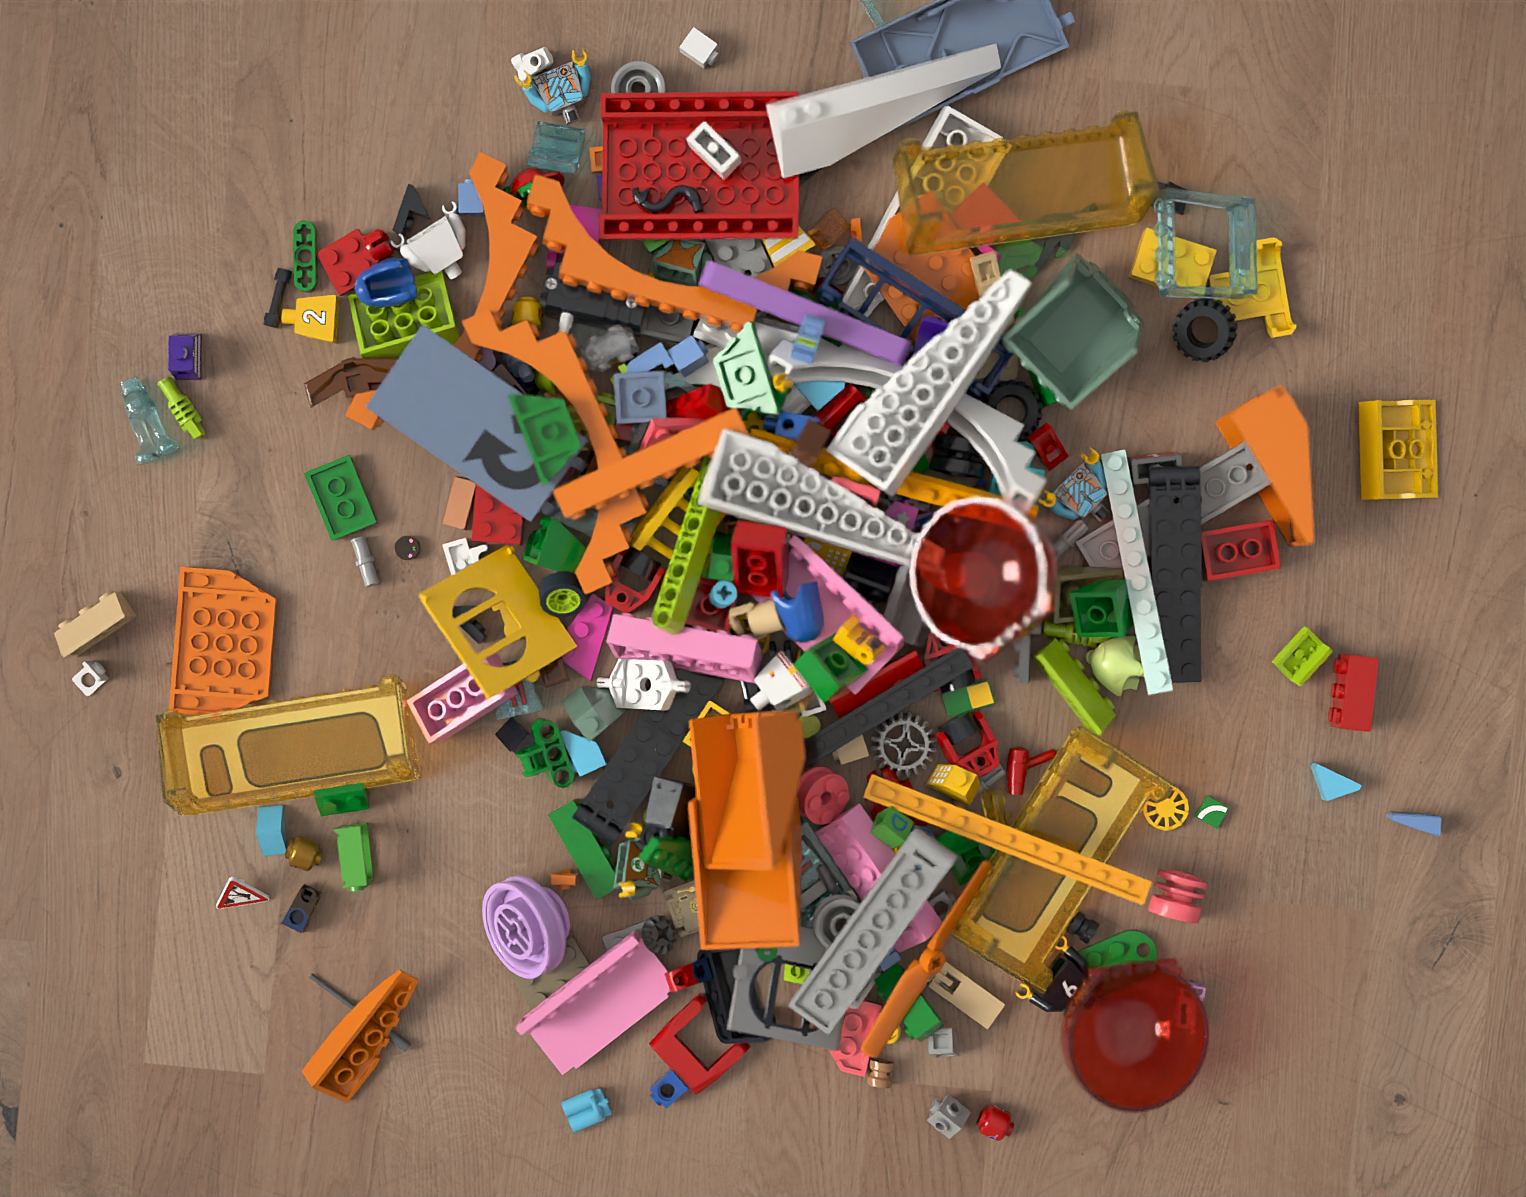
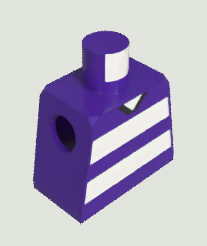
[168,333,202,380]

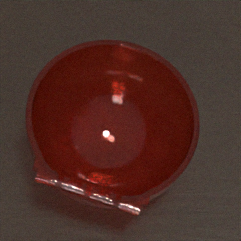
[910,497,1058,663]
[1060,958,1209,1113]

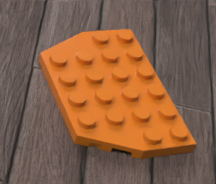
[863,190,980,344]
[169,567,277,717]

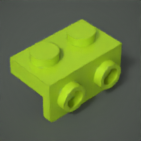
[1272,626,1333,686]

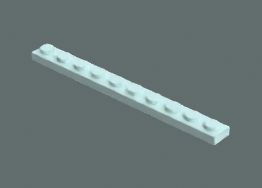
[1101,450,1173,695]

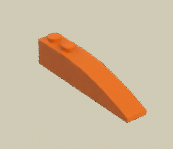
[302,969,419,1103]

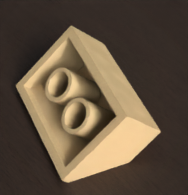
[54,591,137,658]

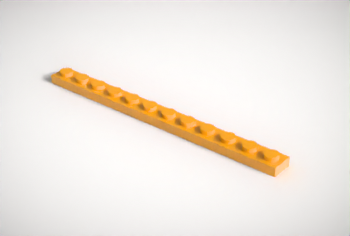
[749,429,1038,529]
[863,774,1152,905]

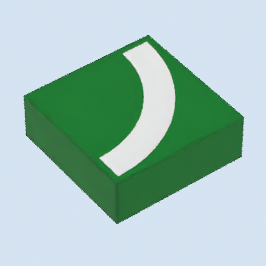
[1195,795,1229,829]

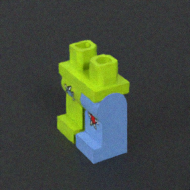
[610,342,676,387]

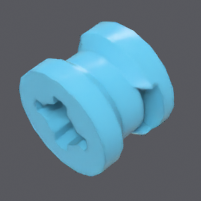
[709,581,737,608]

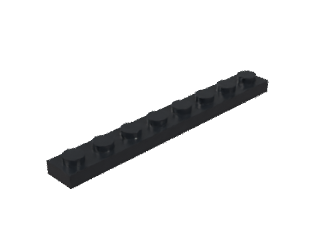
[803,645,975,769]

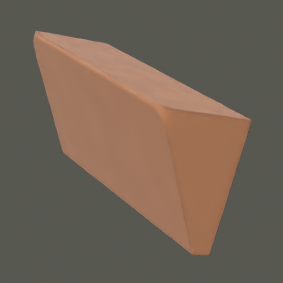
[442,477,476,530]

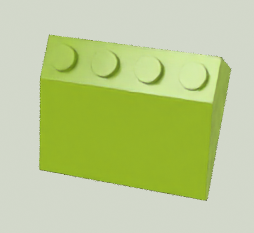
[348,270,461,358]
[1031,637,1116,736]

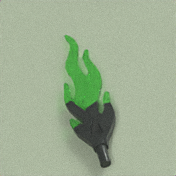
[993,202,1098,279]

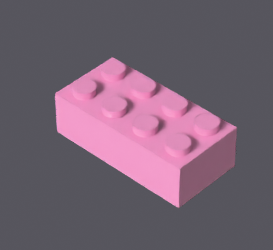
[407,652,519,744]

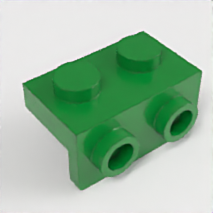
[314,783,369,817]

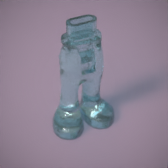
[120,377,180,465]

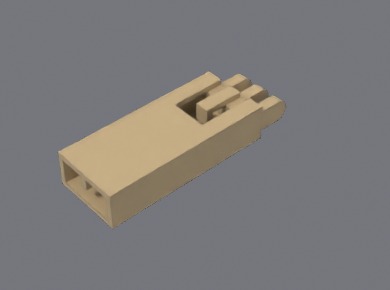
[927,960,1005,1029]

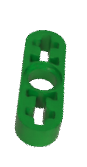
[293,221,318,293]

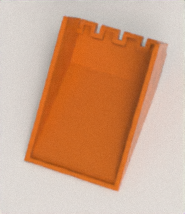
[1215,386,1314,547]
[689,711,805,870]
[689,795,802,950]

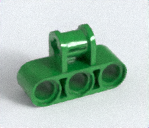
[516,718,574,788]

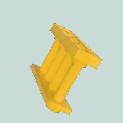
[630,464,728,560]

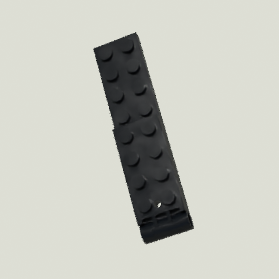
[1148,466,1202,683]
[572,668,725,845]

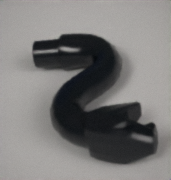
[632,185,704,213]

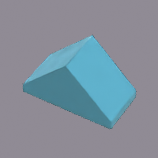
[794,380,845,410]
[1311,763,1362,801]
[256,805,288,856]

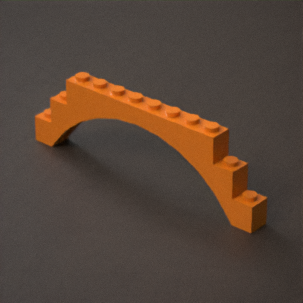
[345,152,540,431]
[527,175,822,333]
[462,309,649,594]

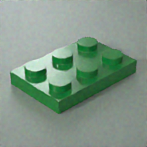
[304,455,378,541]

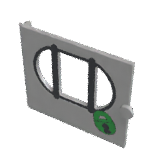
[728,926,845,1051]

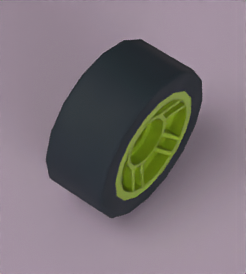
[539,571,586,617]

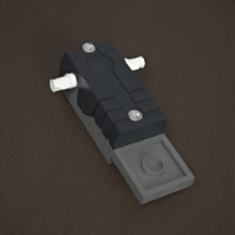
[540,262,694,344]

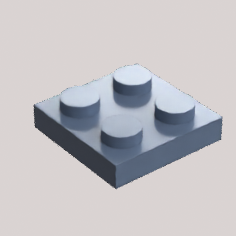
[614,371,667,424]

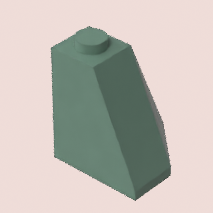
[562,686,630,742]

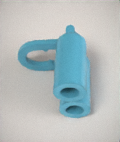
[561,1088,612,1133]

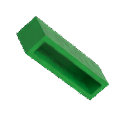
[548,799,616,900]

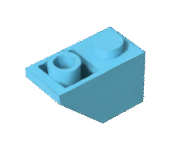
[560,729,608,777]

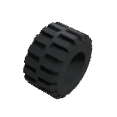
[1172,297,1238,362]
[981,380,1043,442]

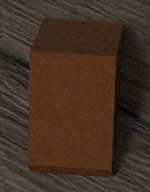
[786,417,831,468]

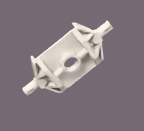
[597,659,690,710]

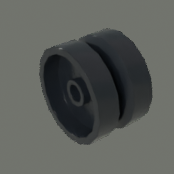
[930,435,985,478]

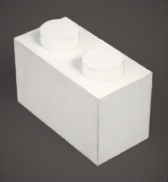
[687,122,741,180]

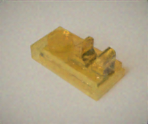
[980,788,1015,829]

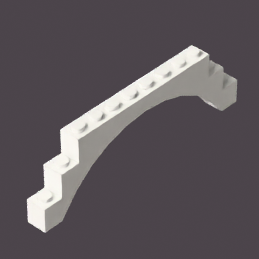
[767,337,1046,514]

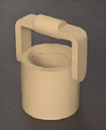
[729,599,786,640]

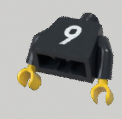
[1016,935,1093,1012]

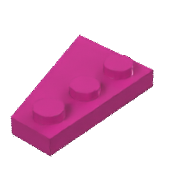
[562,593,613,681]

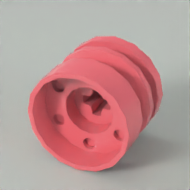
[1148,870,1209,924]

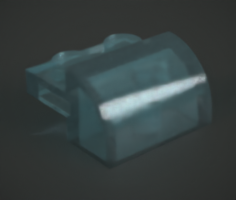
[527,121,586,174]

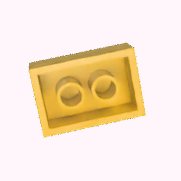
[1128,228,1217,300]

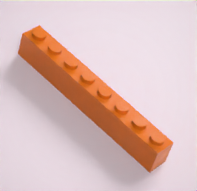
[553,408,748,520]

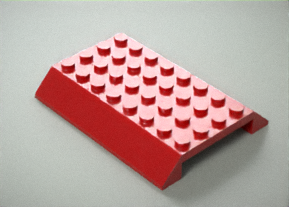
[599,91,799,240]

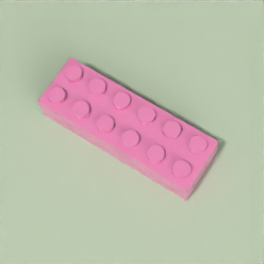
[607,613,763,684]
[815,803,942,953]

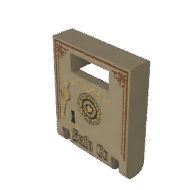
[662,879,699,938]

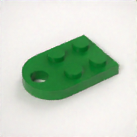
[1077,930,1157,997]

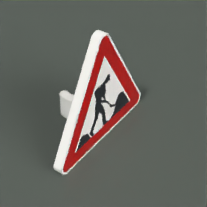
[216,877,269,909]

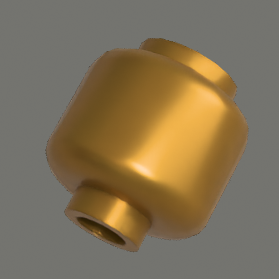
[284,836,323,871]

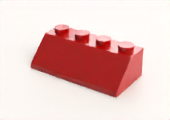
[830,650,924,719]

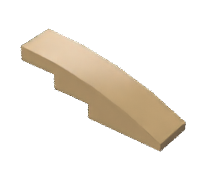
[970,251,1015,356]

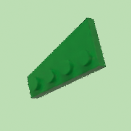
[639,837,695,881]

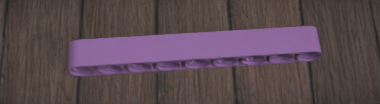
[699,261,913,366]

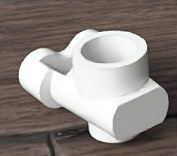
[511,47,554,81]

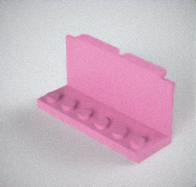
[750,535,904,695]
[515,929,670,1075]

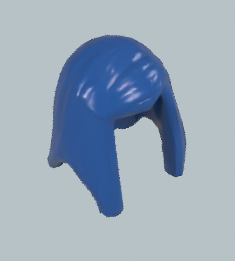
[355,258,417,307]
[770,581,824,643]

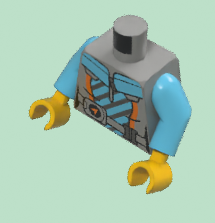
[515,48,591,125]
[1038,447,1110,522]

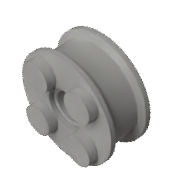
[611,61,666,93]
[813,894,860,949]

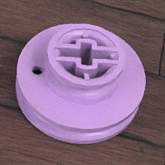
[482,875,570,979]

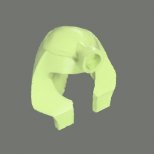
[1085,636,1145,697]

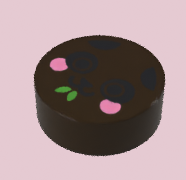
[395,536,420,560]

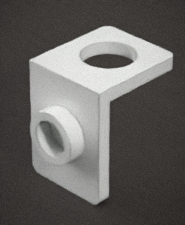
[72,660,109,696]

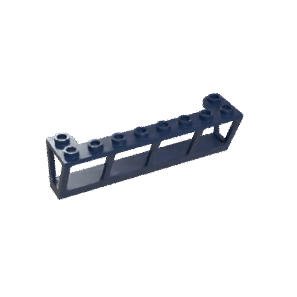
[814,237,1014,400]

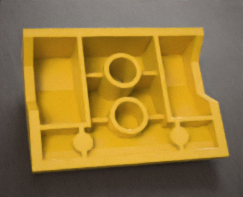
[1359,400,1438,500]

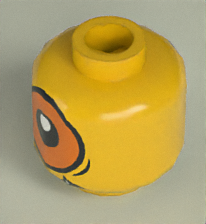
[511,297,543,329]

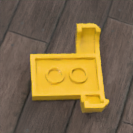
[1208,237,1296,338]

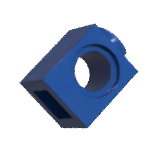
[650,1068,688,1108]

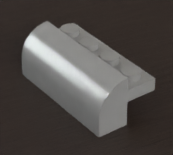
[882,551,947,649]

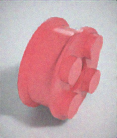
[796,766,850,825]

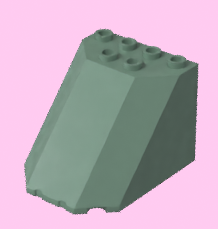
[1002,253,1145,409]

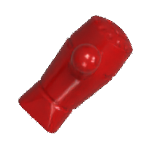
[1007,747,1057,795]

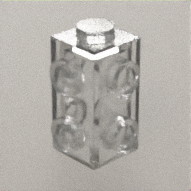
[579,325,640,372]

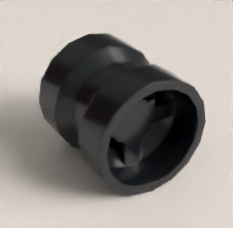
[1066,910,1099,944]

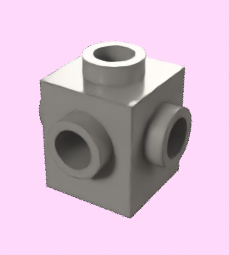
[926,1094,971,1139]

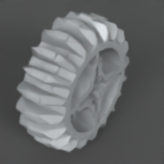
[871,711,937,777]

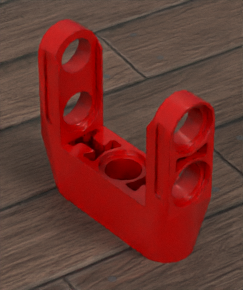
[649,993,751,1095]

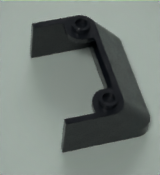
[697,948,776,1044]

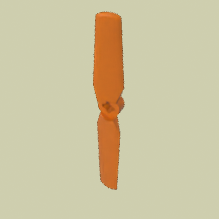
[861,860,992,1058]

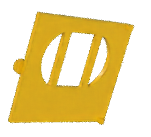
[419,544,577,700]

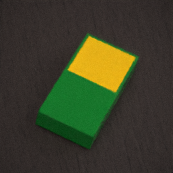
[941,680,995,717]

